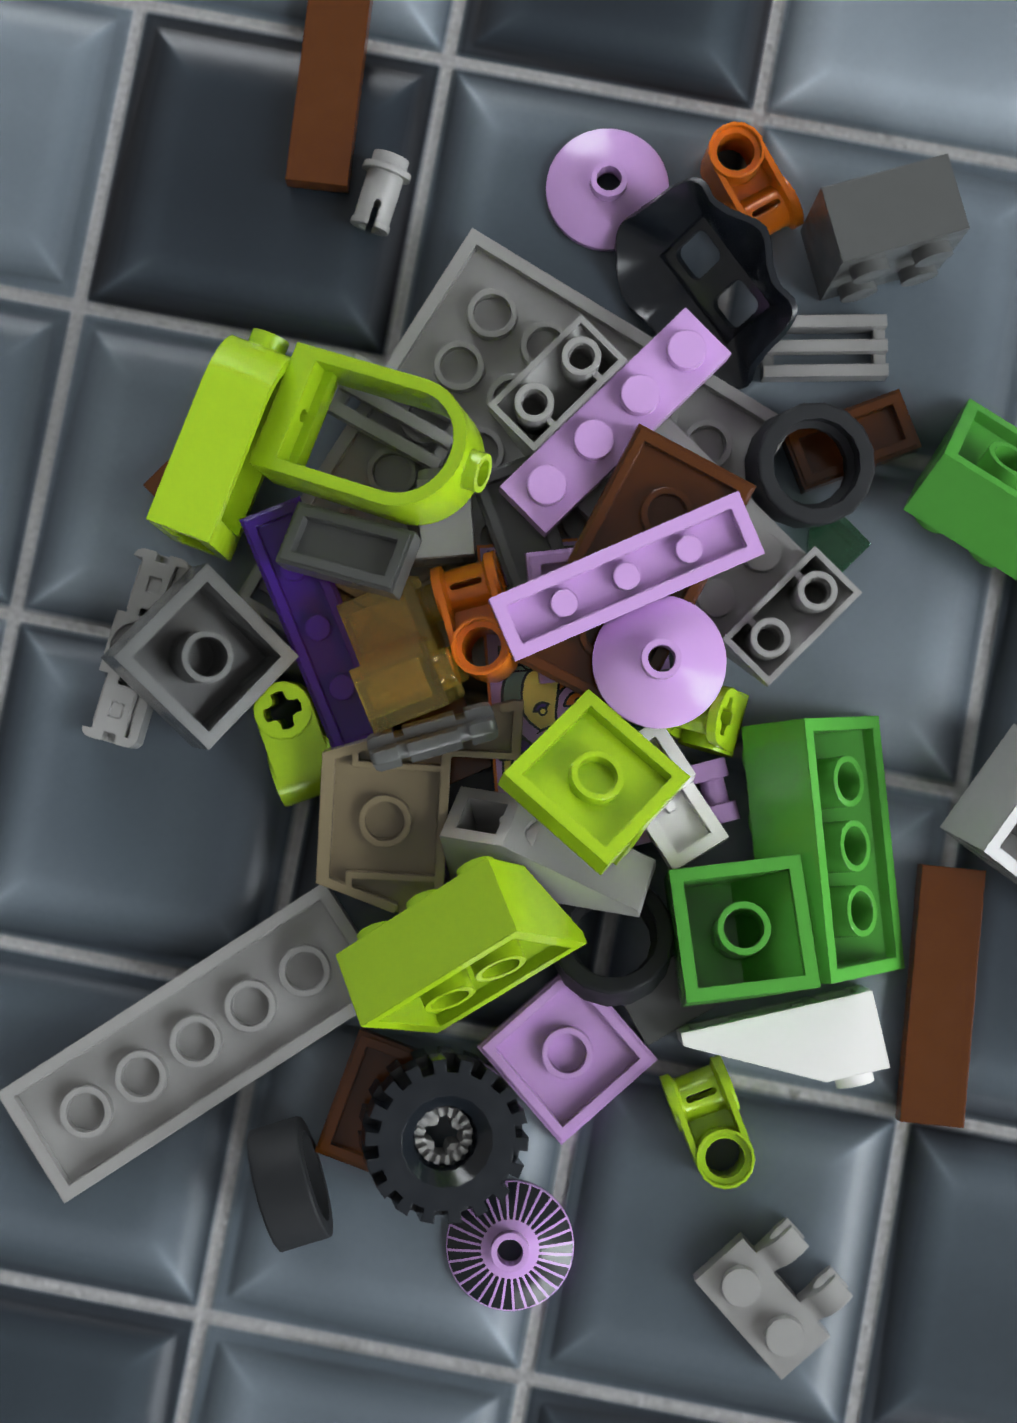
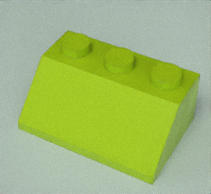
[336,856,587,1033]

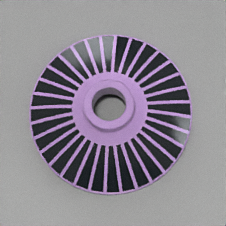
[446,1179,574,1311]

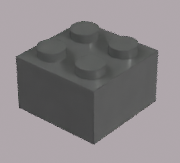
[800,153,970,303]
[101,563,299,750]

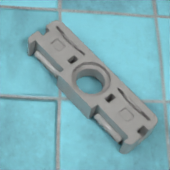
[82,548,192,749]

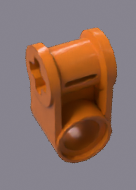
[700,121,804,235]
[430,551,519,683]

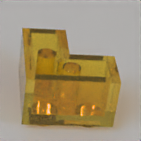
[336,576,469,734]

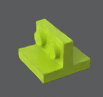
[497,689,690,876]

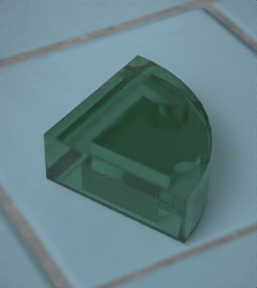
[807,517,871,572]

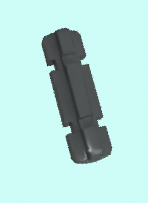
[367,702,498,772]

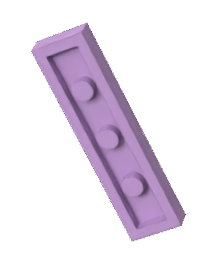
[499,307,731,538]
[488,491,765,662]

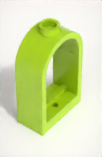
[146,328,291,562]
[249,342,492,526]

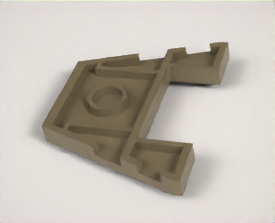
[316,699,524,913]

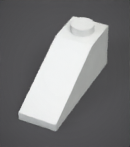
[676,985,890,1089]

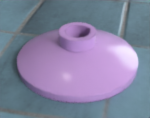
[546,129,669,252]
[592,595,727,729]

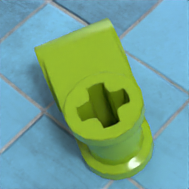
[253,681,331,807]
[666,686,749,758]
[659,1055,755,1189]

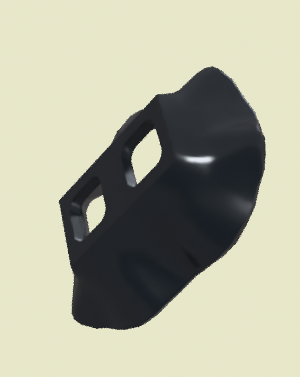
[614,177,798,390]

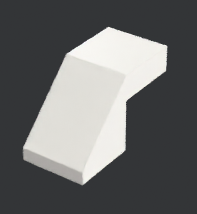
[639,727,729,870]

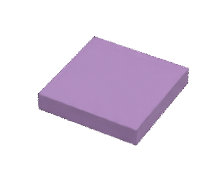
[477,974,658,1145]

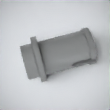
[350,149,411,236]

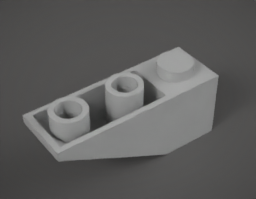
[439,786,656,917]

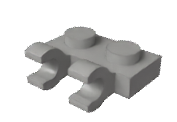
[693,1216,853,1380]

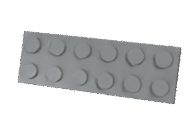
[0,885,359,1204]

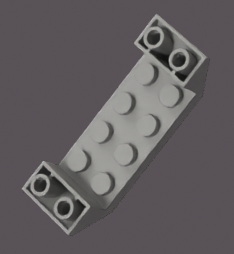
[487,314,863,687]

